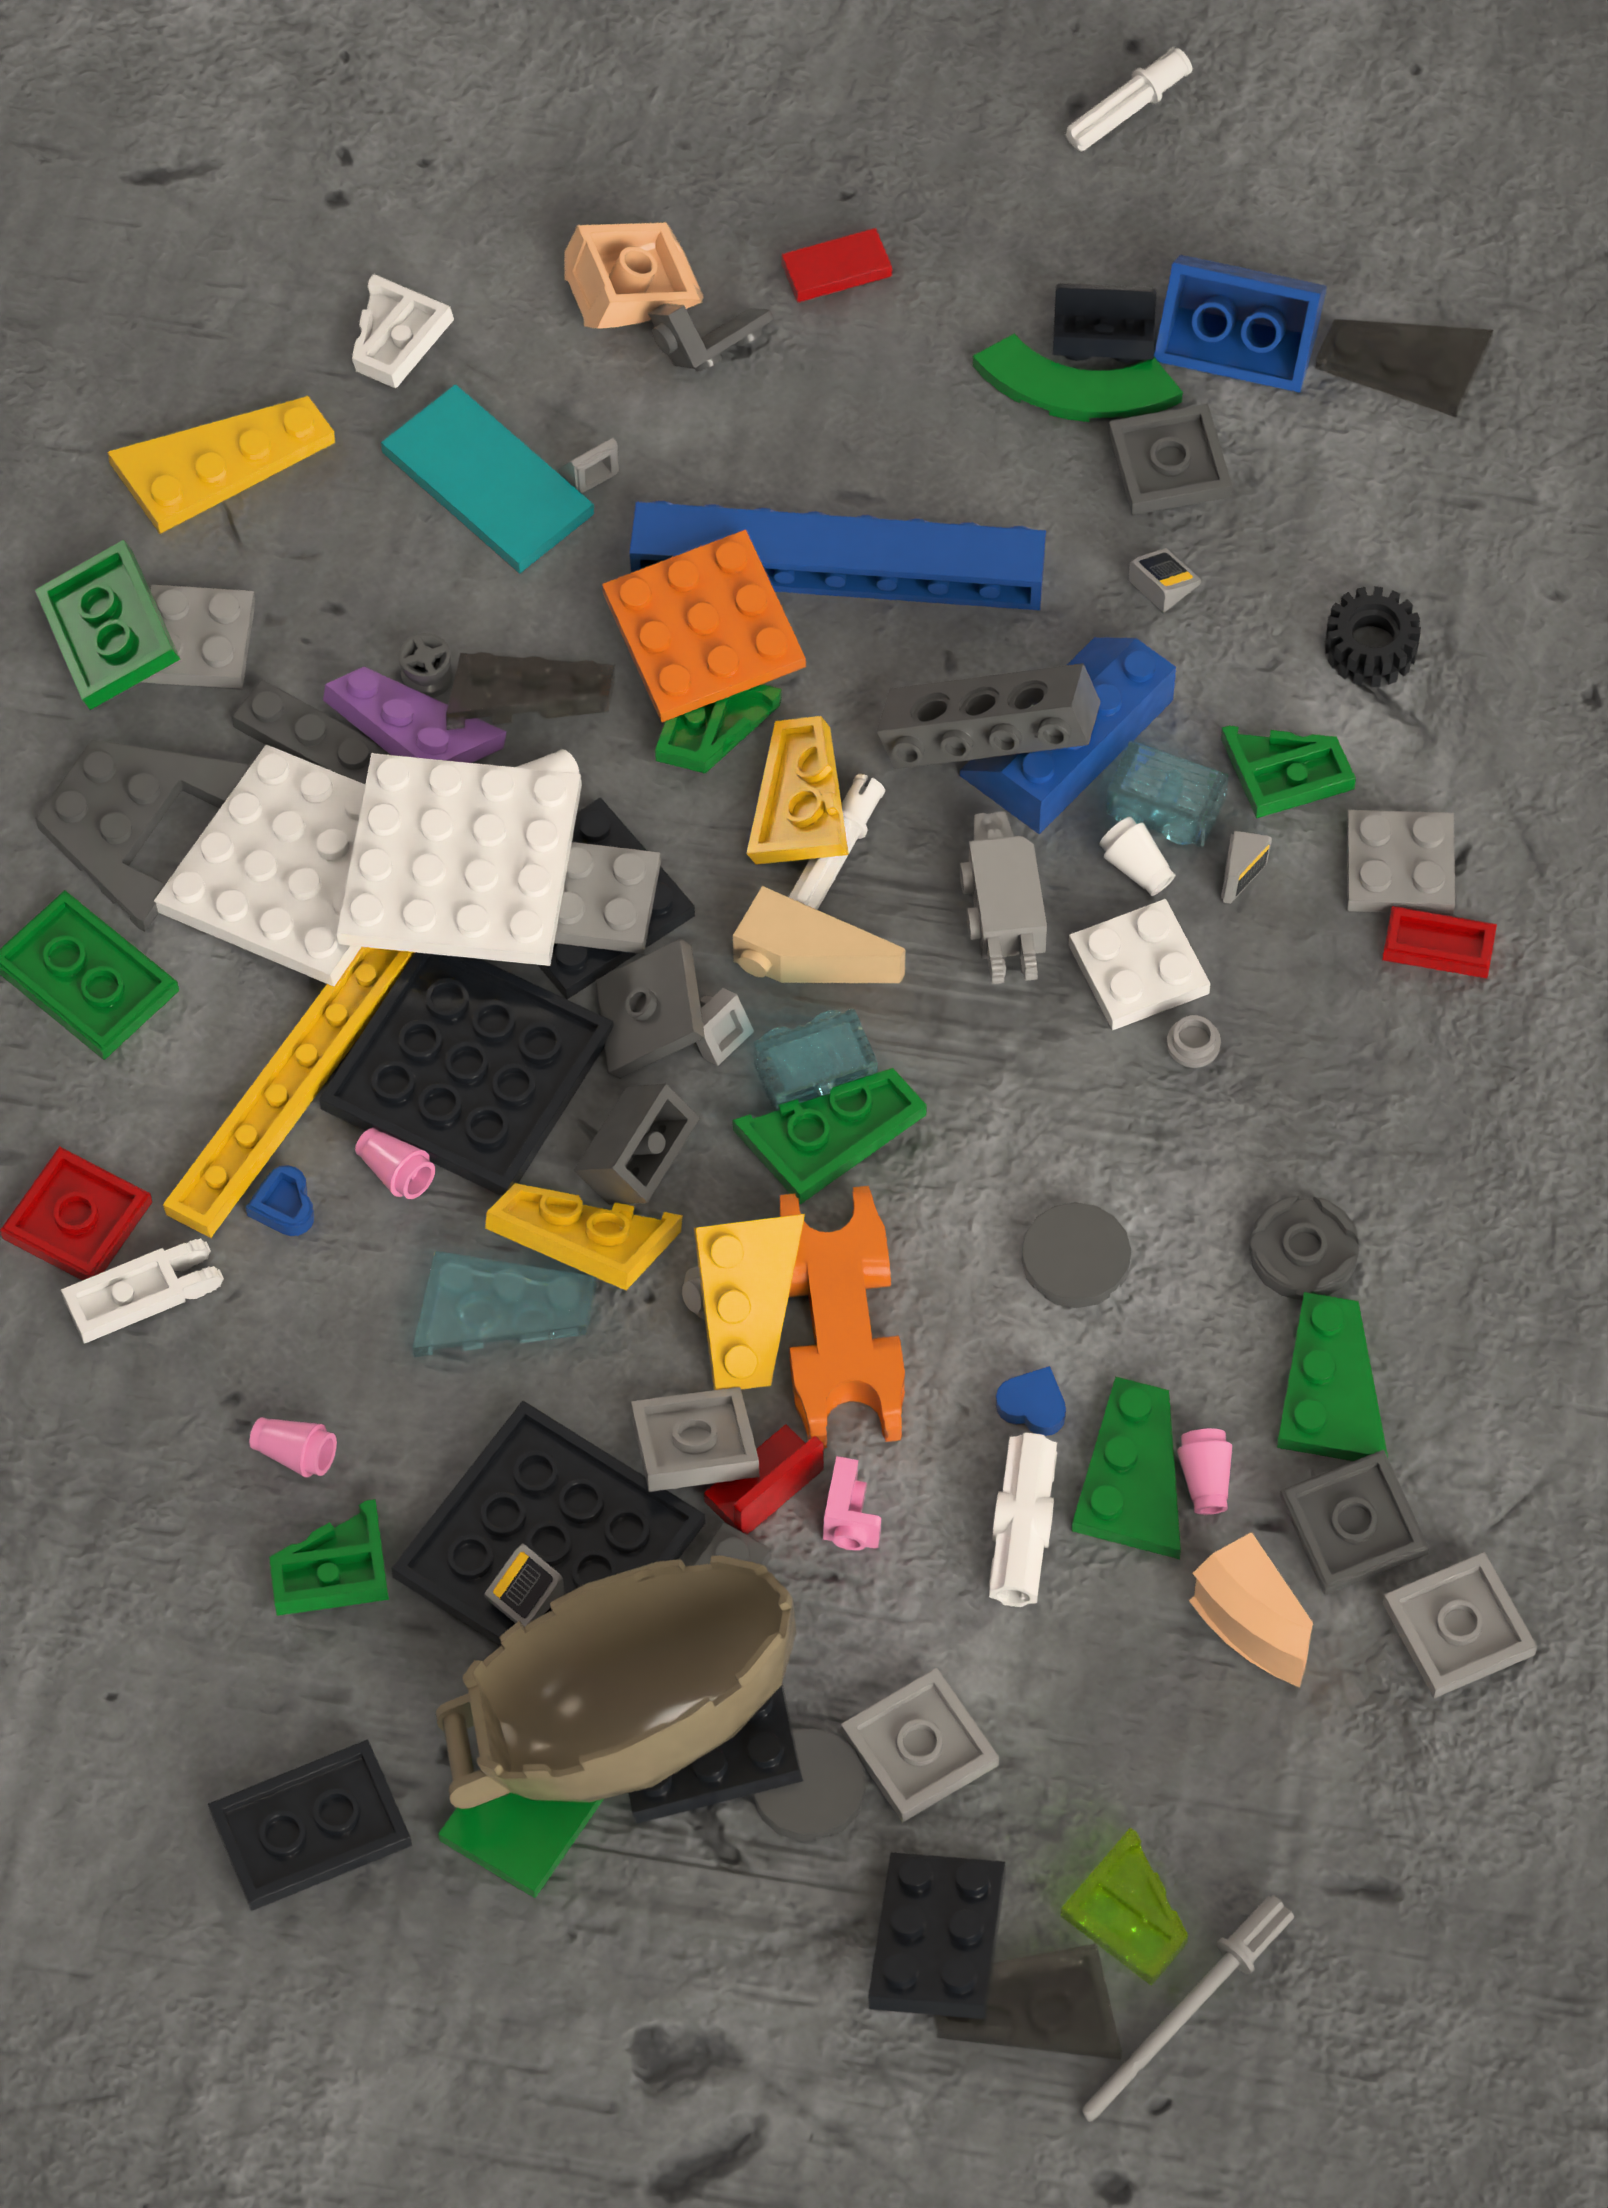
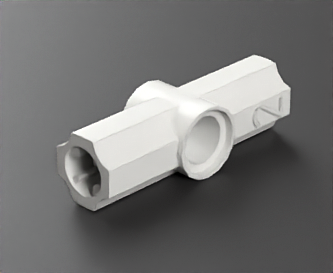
[989,1433,1057,1607]

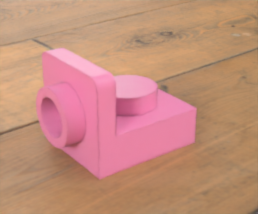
[823,1456,881,1551]

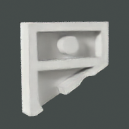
[352,274,454,388]

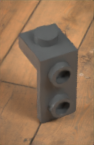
[648,303,774,371]

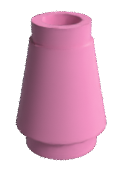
[355,1128,435,1199]
[249,1417,337,1478]
[1177,1429,1232,1515]

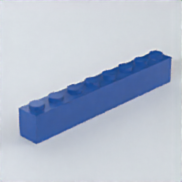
[630,501,1046,610]

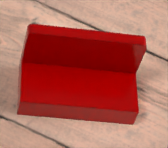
[704,1424,824,1535]

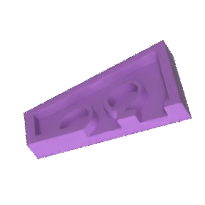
[323,667,506,763]

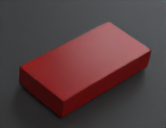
[782,228,892,303]
[1382,906,1497,979]

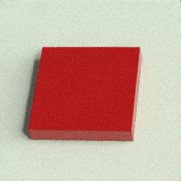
[0,1146,152,1281]

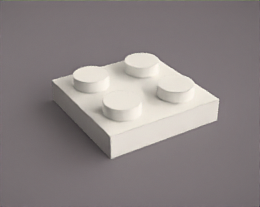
[1068,899,1210,1030]

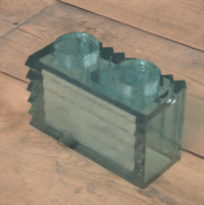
[1106,740,1229,847]
[754,1008,878,1111]

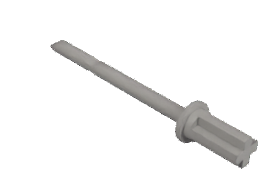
[1082,1895,1294,2121]

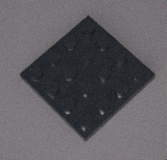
[319,952,614,1196]
[391,1400,705,1646]

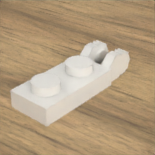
[61,1238,224,1344]

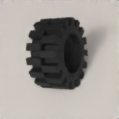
[1325,586,1421,687]

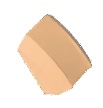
[565,223,703,329]
[1189,1532,1313,1688]

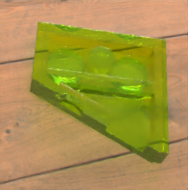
[1060,1827,1189,1986]

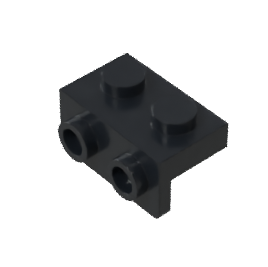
[1052,283,1156,363]

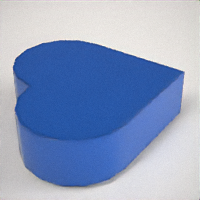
[246,1165,314,1236]
[996,1366,1066,1436]

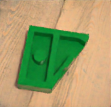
[655,684,782,774]
[1221,726,1356,818]

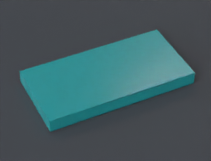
[381,384,594,574]

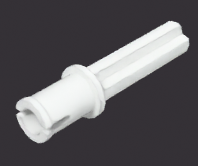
[1066,47,1192,151]
[789,774,885,910]

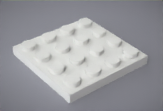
[154,744,365,987]
[336,753,582,966]

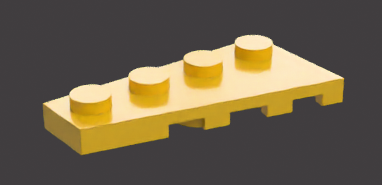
[107,396,335,534]

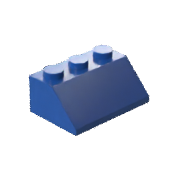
[1154,255,1327,392]

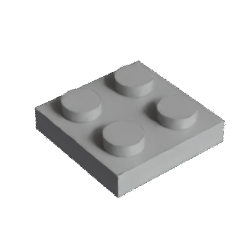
[141,585,255,689]
[1347,810,1455,914]
[554,842,661,954]
[631,1387,760,1492]
[1382,1552,1537,1698]
[841,1668,999,1823]

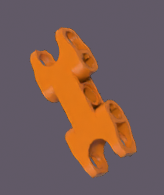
[780,1186,905,1449]

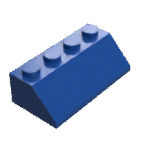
[960,637,1176,835]

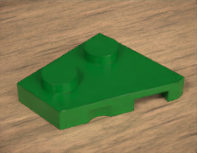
[269,1499,389,1616]

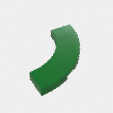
[972,333,1183,422]

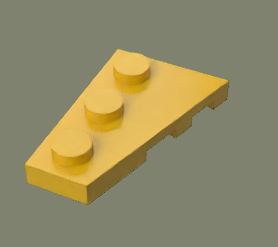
[747,716,849,865]
[485,1183,683,1290]
[694,1214,805,1390]

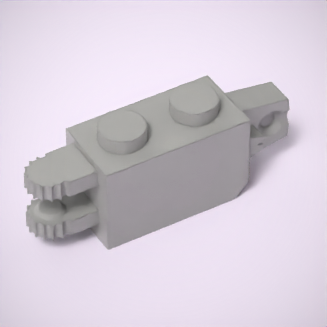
[960,811,1047,984]

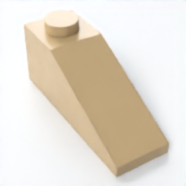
[733,886,905,983]

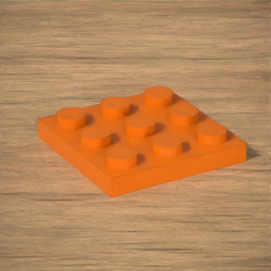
[602,529,806,723]

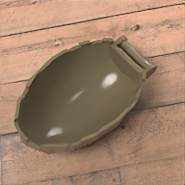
[436,1555,796,1809]

